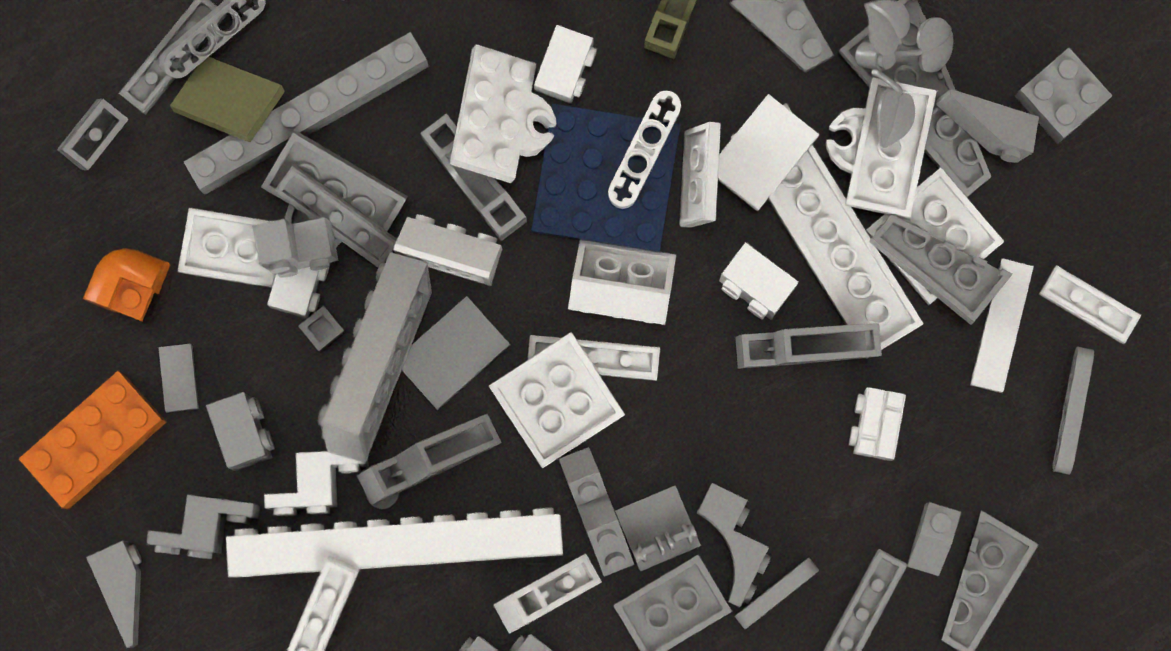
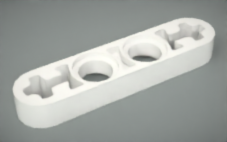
[608,91,681,209]

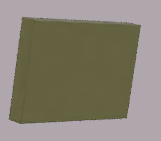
[170,57,285,142]

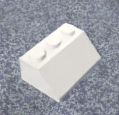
[394,214,502,286]
[568,239,676,325]

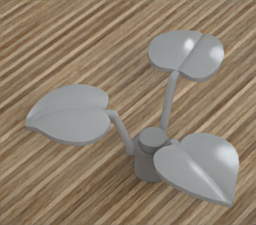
[855,0,953,148]

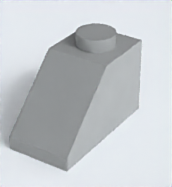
[907,502,961,576]

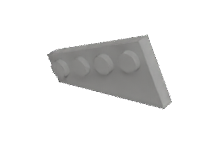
[869,214,1013,325]
[942,510,1039,651]

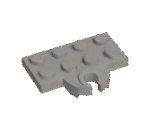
[261,130,408,247]

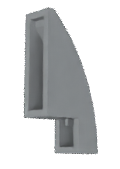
[735,323,882,369]
[357,414,502,505]

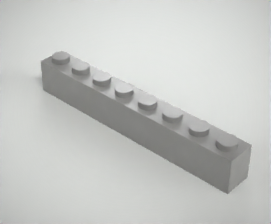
[184,32,429,195]

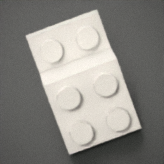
[264,451,368,516]

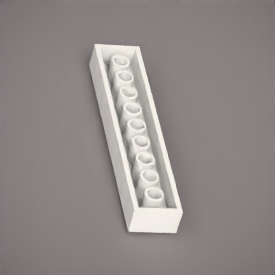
[226,508,563,578]

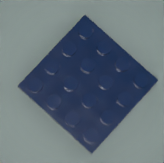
[531,104,680,252]

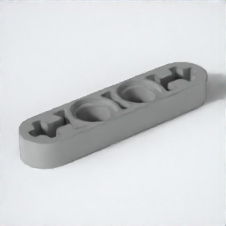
[159,0,266,79]
[1053,347,1094,475]

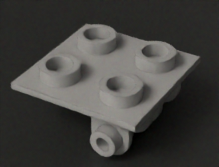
[615,486,701,571]

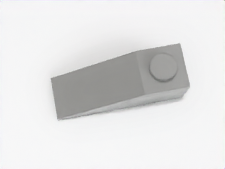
[936,89,1039,163]
[86,541,142,648]

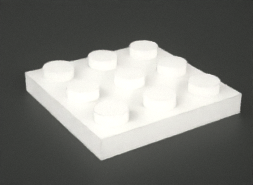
[866,168,1004,305]
[489,332,625,468]

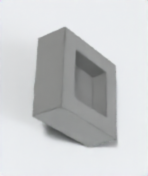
[298,305,345,352]

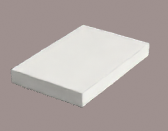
[718,94,819,211]
[679,122,721,228]
[178,208,276,288]

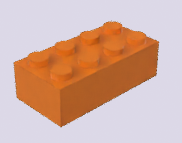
[19,371,167,509]

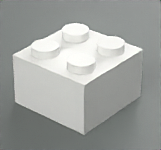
[719,242,798,320]

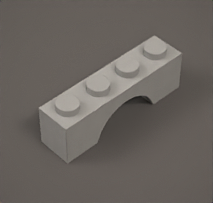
[421,113,527,241]

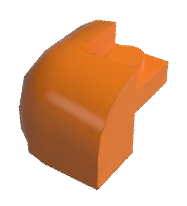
[83,248,171,322]

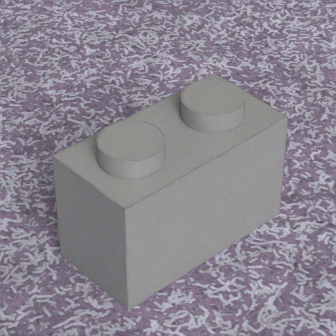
[57,99,129,170]

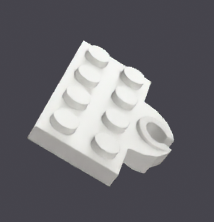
[450,44,556,183]
[826,77,937,219]

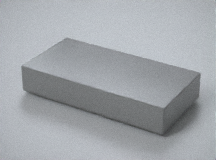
[158,344,199,413]

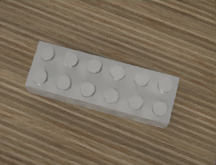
[319,252,432,463]

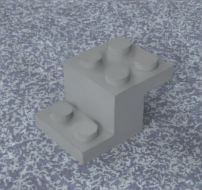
[147,495,261,559]

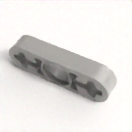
[734,558,819,629]

